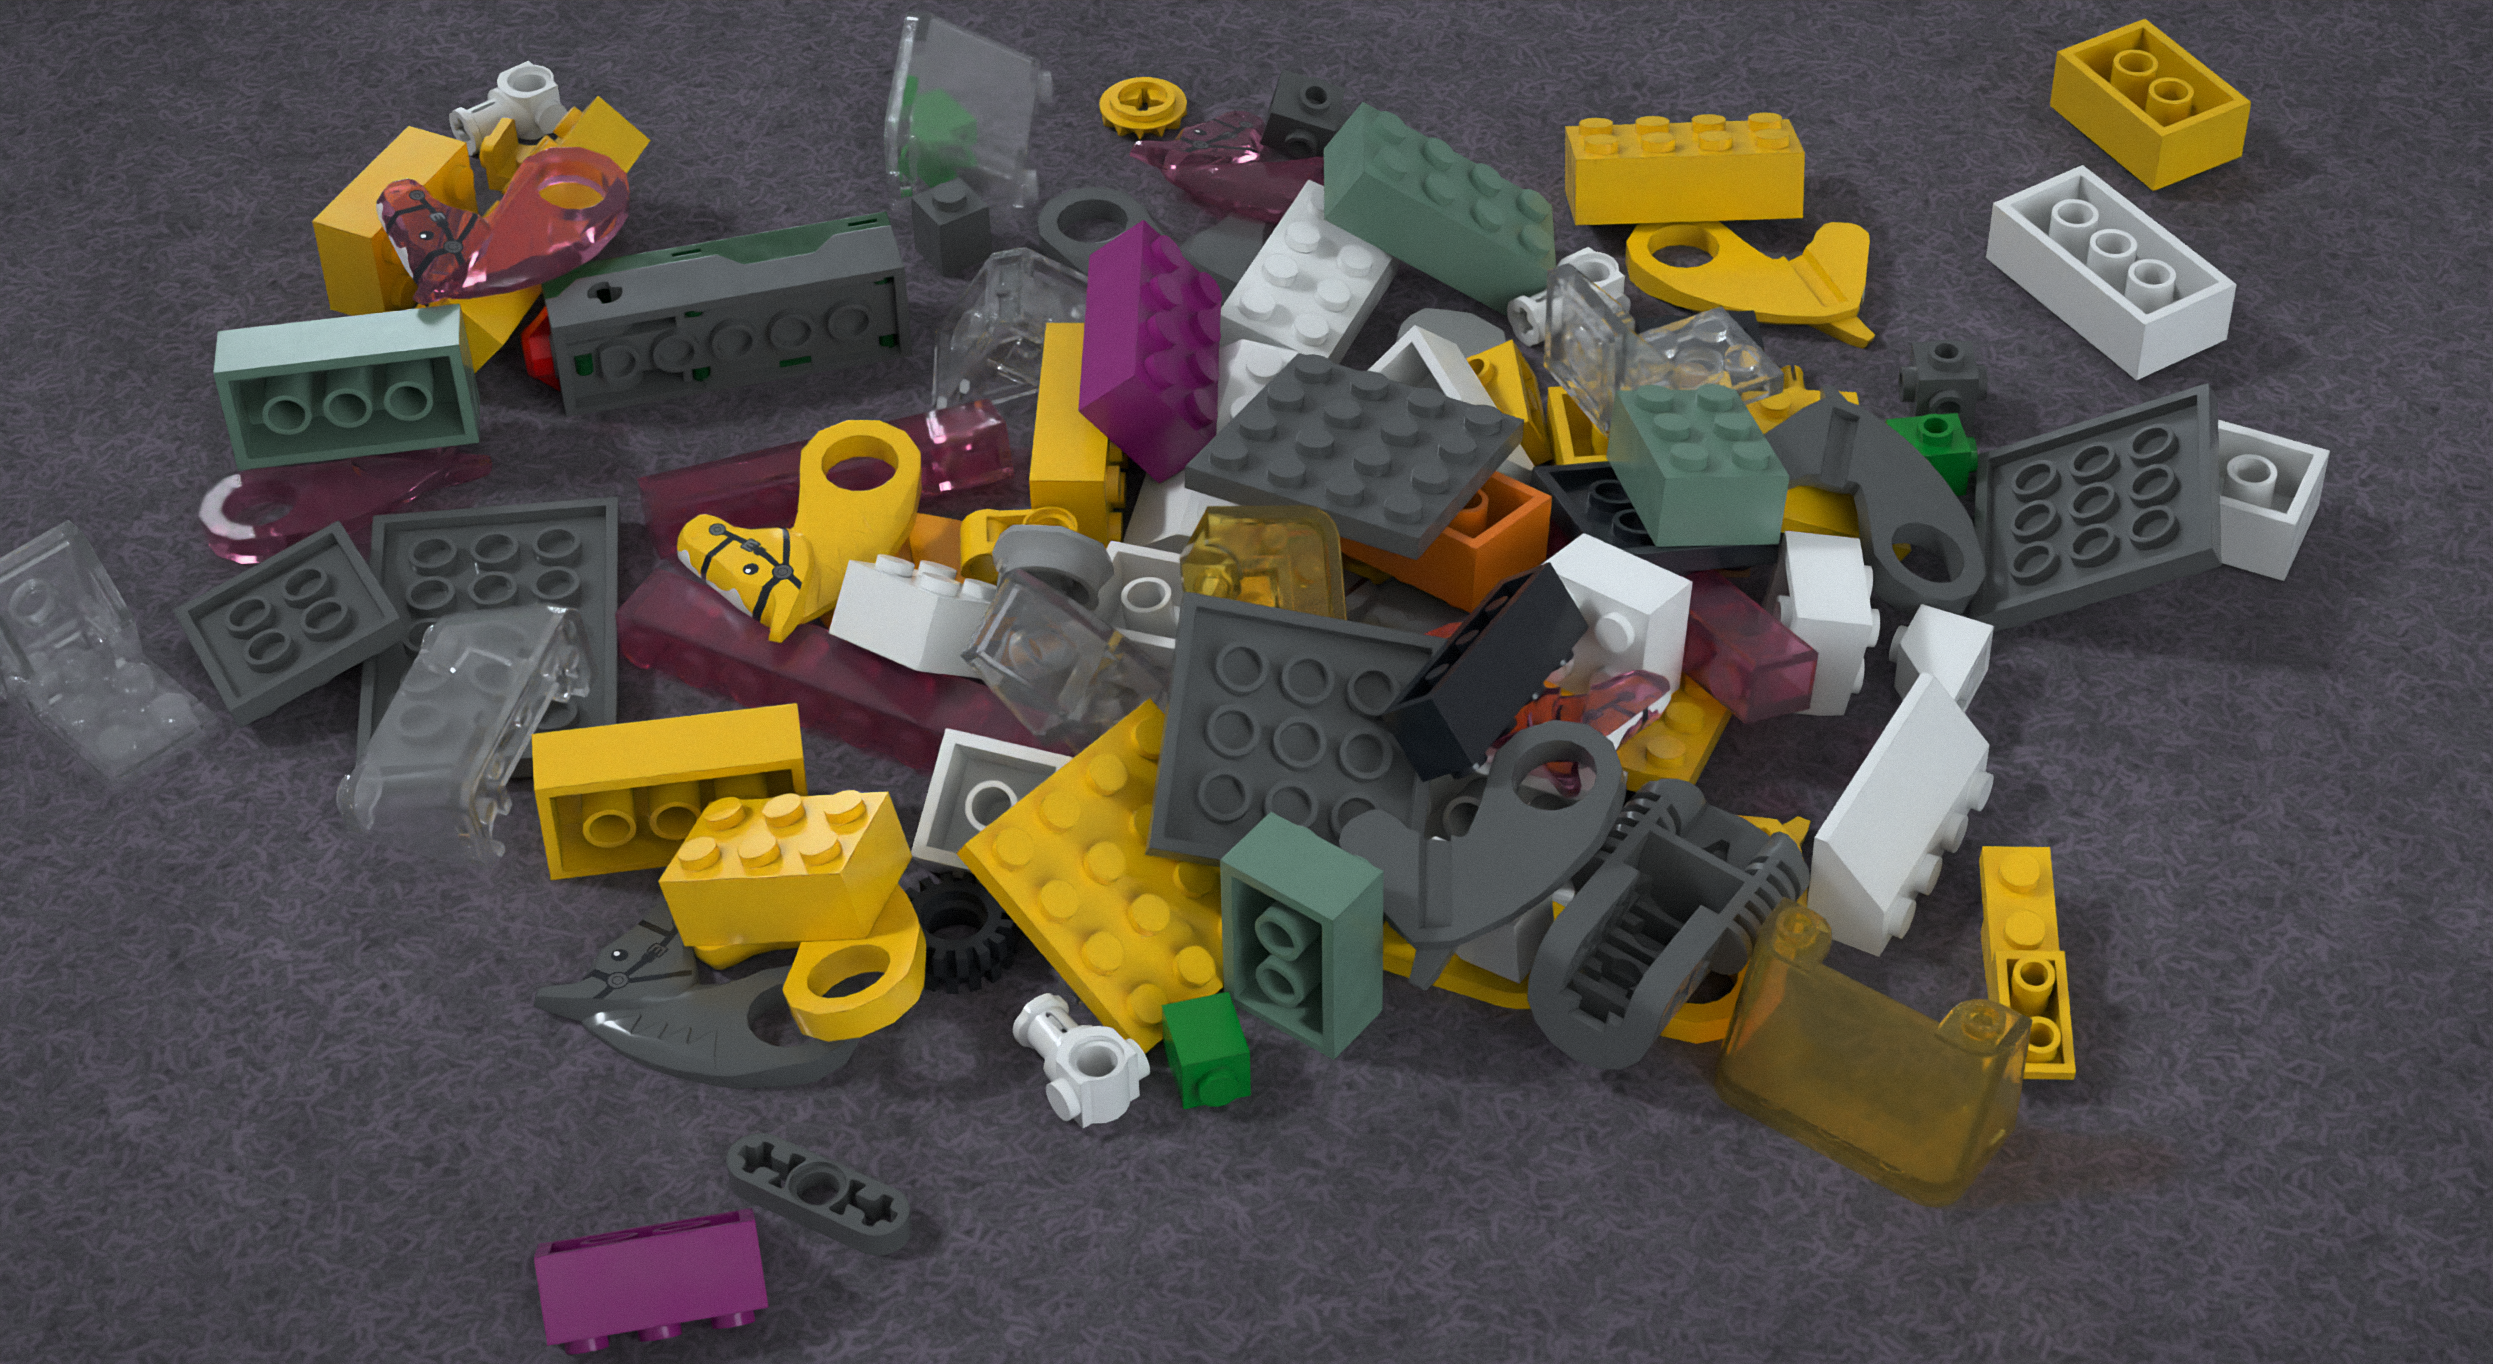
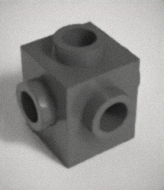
[1260,69,1350,161]
[1898,340,1988,431]

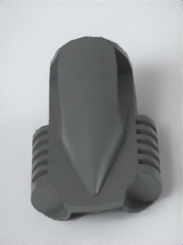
[1527,779,1810,1070]

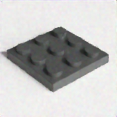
[172,520,410,729]

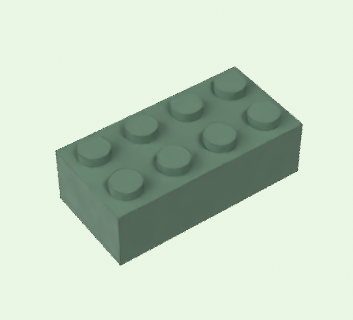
[1324,102,1557,317]
[213,304,480,471]

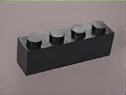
[1381,562,1590,782]

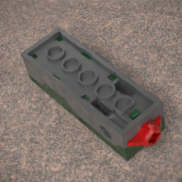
[520,211,913,417]

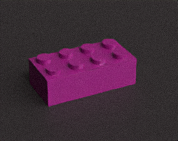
[1078,220,1222,484]

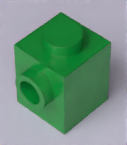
[1885,413,1978,496]

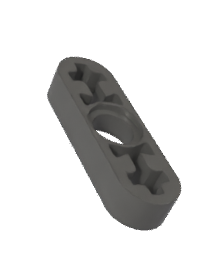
[726,1133,912,1256]

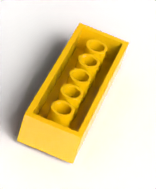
[415,96,651,373]

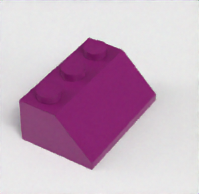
[534,1208,769,1354]

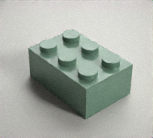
[1606,384,1790,547]
[1220,812,1384,1060]

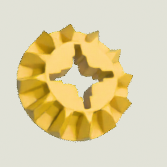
[1099,77,1187,140]

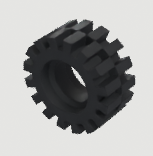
[905,871,1018,994]

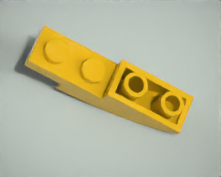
[1979,846,2076,1080]

